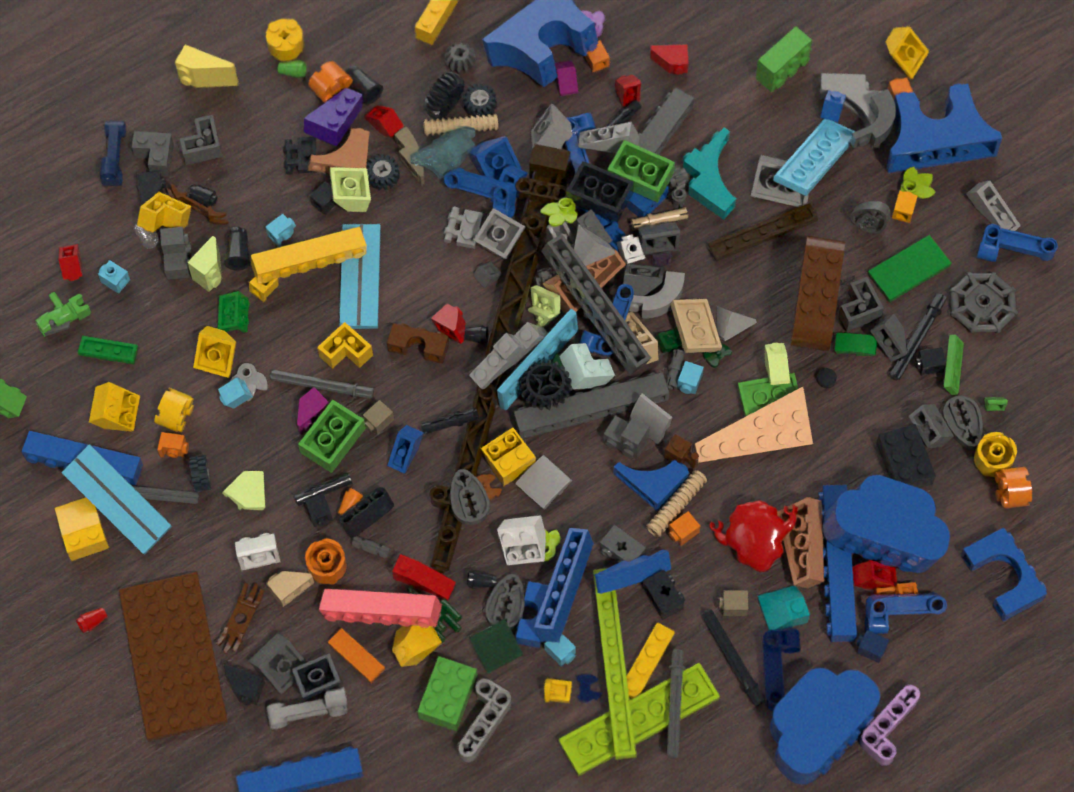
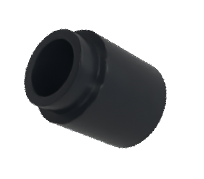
[188,185,218,208]

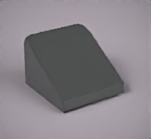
[474,262,503,288]

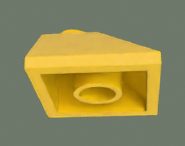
[886,27,929,79]
[193,326,236,378]
[392,625,442,667]

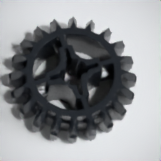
[424,71,465,119]
[520,359,572,411]

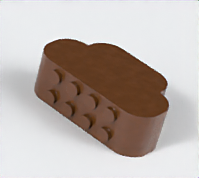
[790,236,845,352]

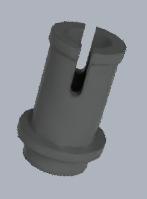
[671,188,686,209]

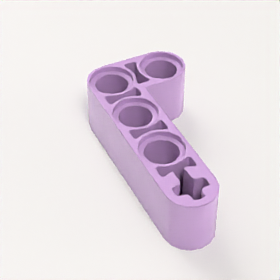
[860,685,920,765]

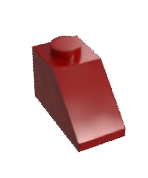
[650,45,688,75]
[615,75,641,107]
[364,105,404,137]
[58,244,83,281]
[431,304,466,344]
[852,560,897,590]

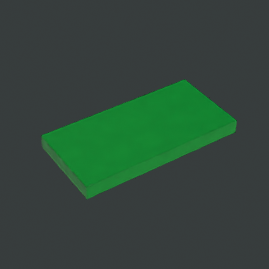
[867,235,952,303]

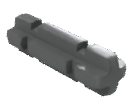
[352,536,390,558]

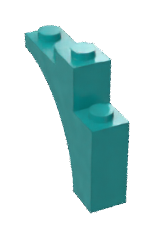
[683,128,736,220]

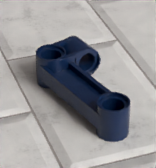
[100,121,126,186]

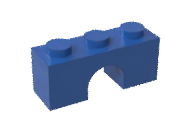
[516,581,549,648]

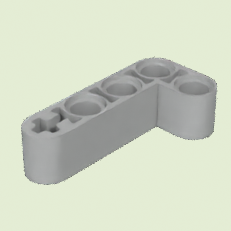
[458,679,511,762]

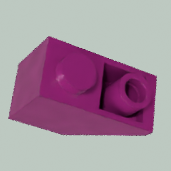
[297,387,329,434]

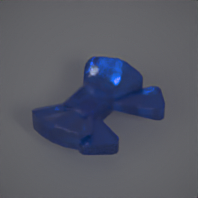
[577,674,601,703]

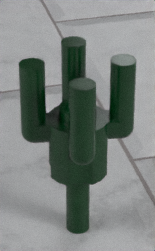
[407,585,462,643]

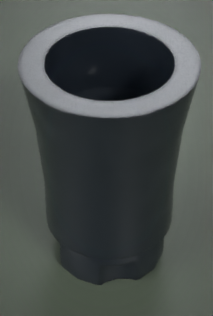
[345,65,383,105]
[224,227,251,270]

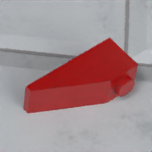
[392,554,456,600]

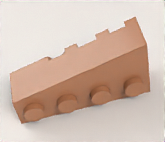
[542,250,626,313]
[777,497,824,588]

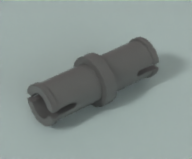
[666,350,685,389]

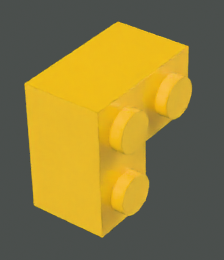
[137,192,191,233]
[317,322,373,369]

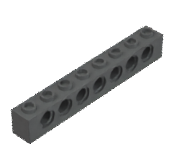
[542,234,651,375]

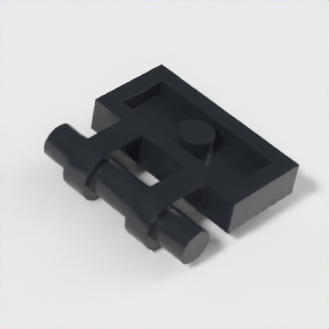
[283,137,317,175]

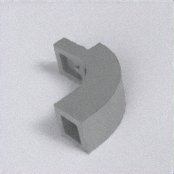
[624,271,685,318]

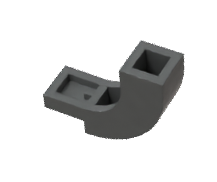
[850,89,896,148]

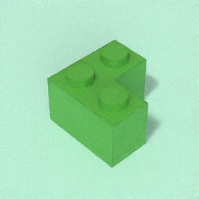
[0,379,27,419]

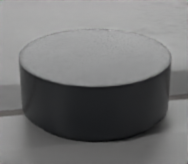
[817,368,837,388]

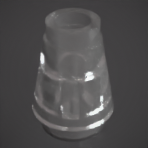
[133,224,159,249]

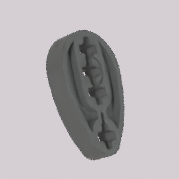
[850,201,891,234]
[942,396,983,450]
[451,469,490,525]
[485,574,525,631]

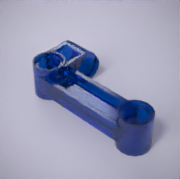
[761,629,801,711]

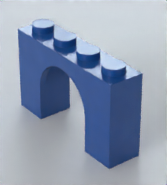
[961,528,1047,621]

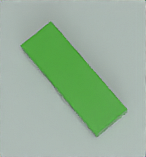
[944,334,964,395]

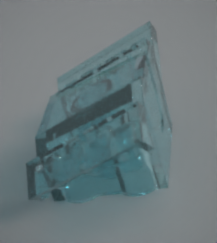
[410,126,475,179]

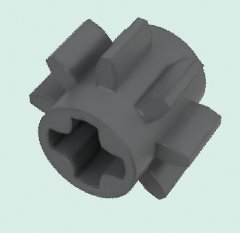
[668,166,689,188]
[534,268,557,289]

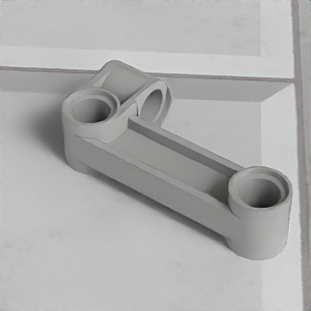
[266,687,348,729]

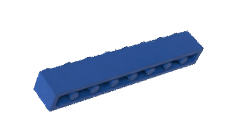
[818,485,857,642]

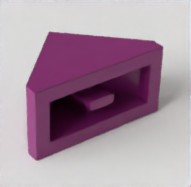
[555,60,578,96]

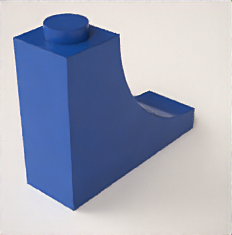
[614,460,689,511]

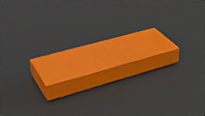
[328,628,385,683]

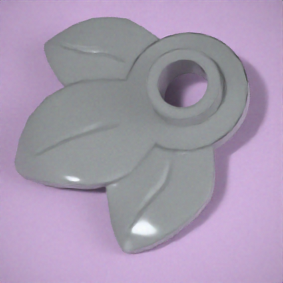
[231,363,268,401]

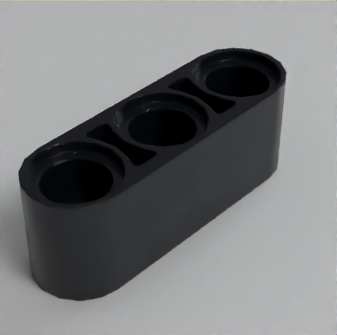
[339,487,394,537]

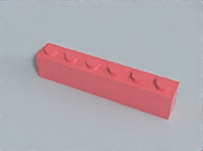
[319,589,442,628]

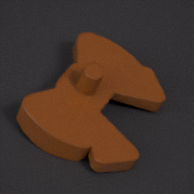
[476,474,502,501]

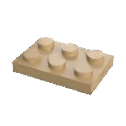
[670,299,722,353]

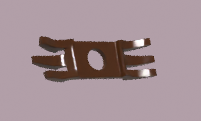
[167,184,229,225]
[216,583,265,654]

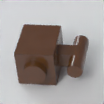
[664,434,699,468]

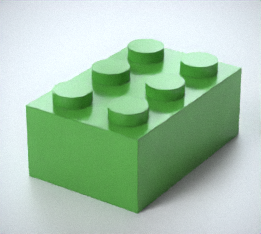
[756,27,812,92]
[608,140,675,203]
[298,400,366,473]
[418,657,477,731]

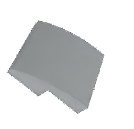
[629,394,672,445]
[515,455,572,509]

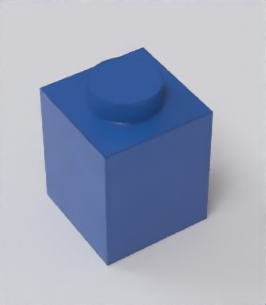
[820,90,846,122]

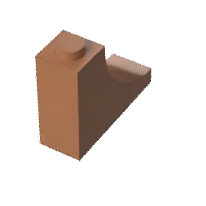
[308,128,369,174]

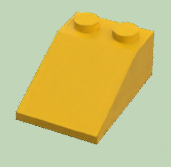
[55,497,109,561]

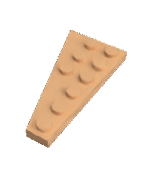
[694,387,813,463]

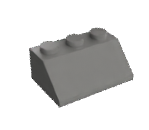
[751,155,809,207]

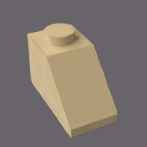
[267,571,314,607]

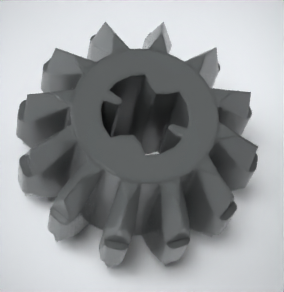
[444,42,476,73]

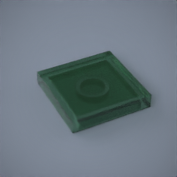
[469,619,524,674]

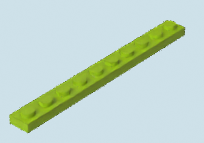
[593,568,636,759]

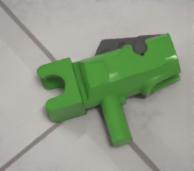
[35,292,91,337]

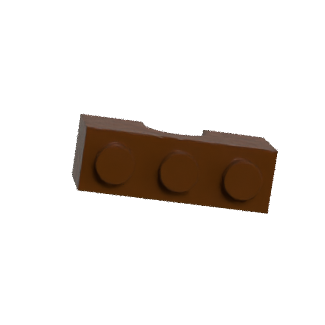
[387,323,449,364]

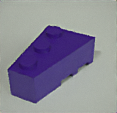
[304,88,362,146]

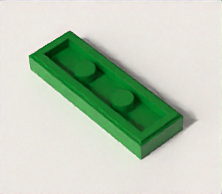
[78,336,139,365]

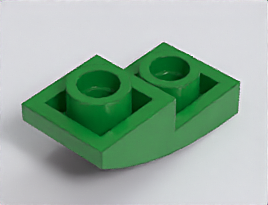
[835,333,877,356]

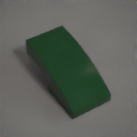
[655,325,683,353]

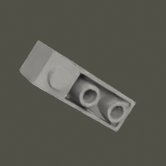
[578,122,640,153]

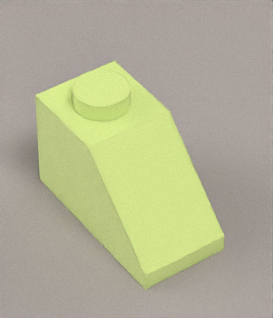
[765,343,790,385]

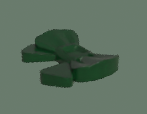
[704,341,732,368]

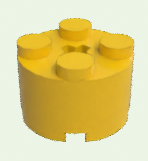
[266,19,304,61]
[154,388,194,433]
[974,432,1017,477]

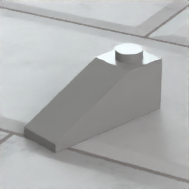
[966,180,1021,231]

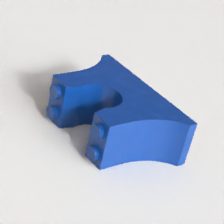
[483,0,598,87]
[886,84,1002,173]

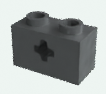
[909,404,954,448]
[600,525,646,564]

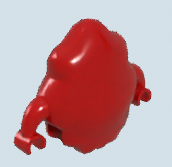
[710,500,798,572]

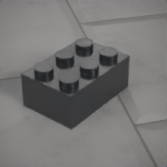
[567,161,634,223]
[876,424,936,488]

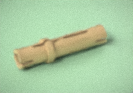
[631,207,688,231]

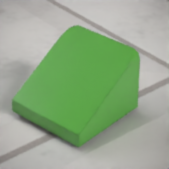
[984,397,1008,411]

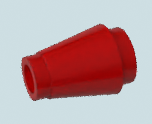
[76,607,107,633]

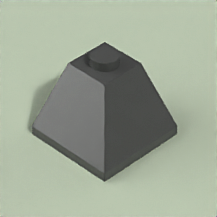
[622,263,665,296]

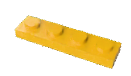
[627,622,675,699]

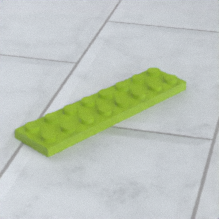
[559,663,720,776]

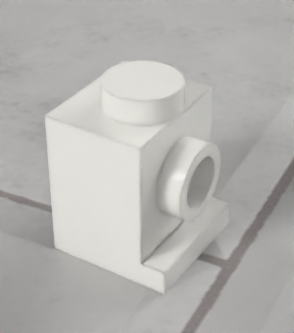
[617,234,645,264]

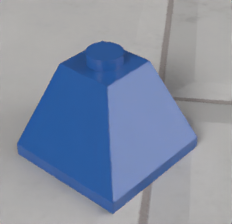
[467,136,521,180]

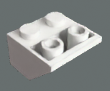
[497,515,546,565]

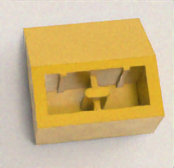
[89,382,140,432]
[481,428,536,486]

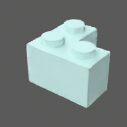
[559,343,615,389]

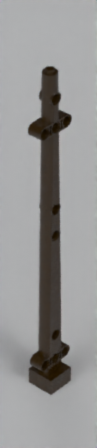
[430,143,571,574]

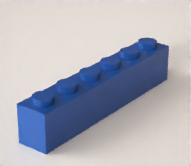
[22,431,143,486]
[534,528,594,643]
[236,747,364,792]

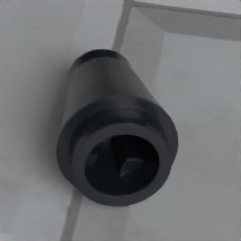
[464,325,489,344]
[467,570,497,589]

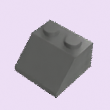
[638,222,680,255]
[249,633,307,695]

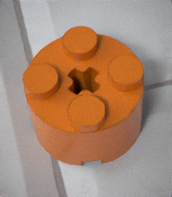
[309,61,353,103]
[995,467,1032,509]
[305,539,347,585]

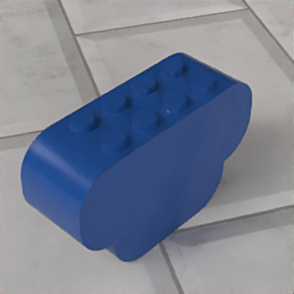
[823,475,950,573]
[770,668,880,784]

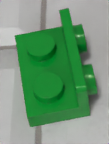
[218,291,250,333]

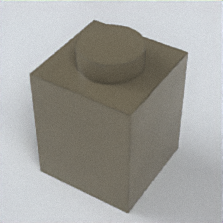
[363,400,394,435]
[719,591,748,616]

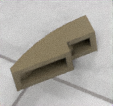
[394,126,425,186]

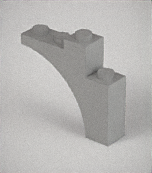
[820,73,882,148]
[469,322,548,389]

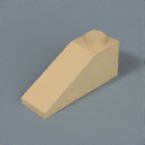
[625,312,658,364]

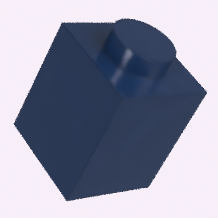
[856,630,889,663]

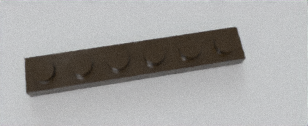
[708,203,818,261]

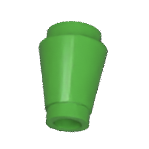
[278,60,306,78]

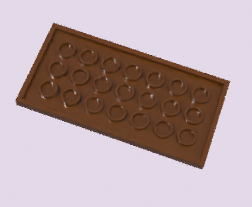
[119,572,228,741]

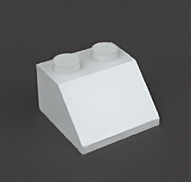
[235,533,280,571]

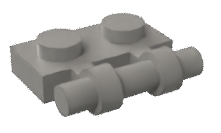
[444,207,483,249]

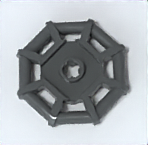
[949,272,1018,334]

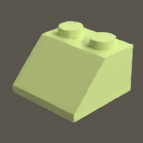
[330,167,371,212]
[187,236,222,292]

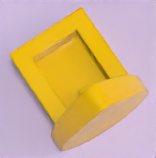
[544,678,572,703]

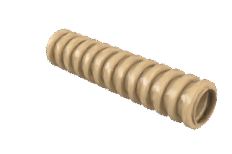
[424,114,498,136]
[647,470,707,537]

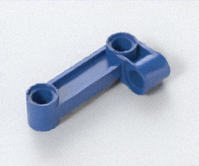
[564,113,596,176]
[444,168,517,219]
[977,224,1058,262]
[579,284,634,357]
[865,592,947,634]

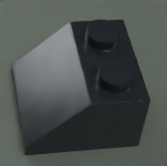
[292,653,342,700]

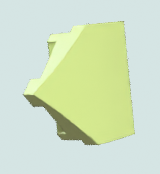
[528,285,560,328]
[223,471,265,510]

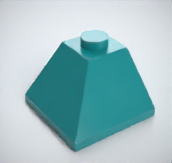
[757,585,810,633]

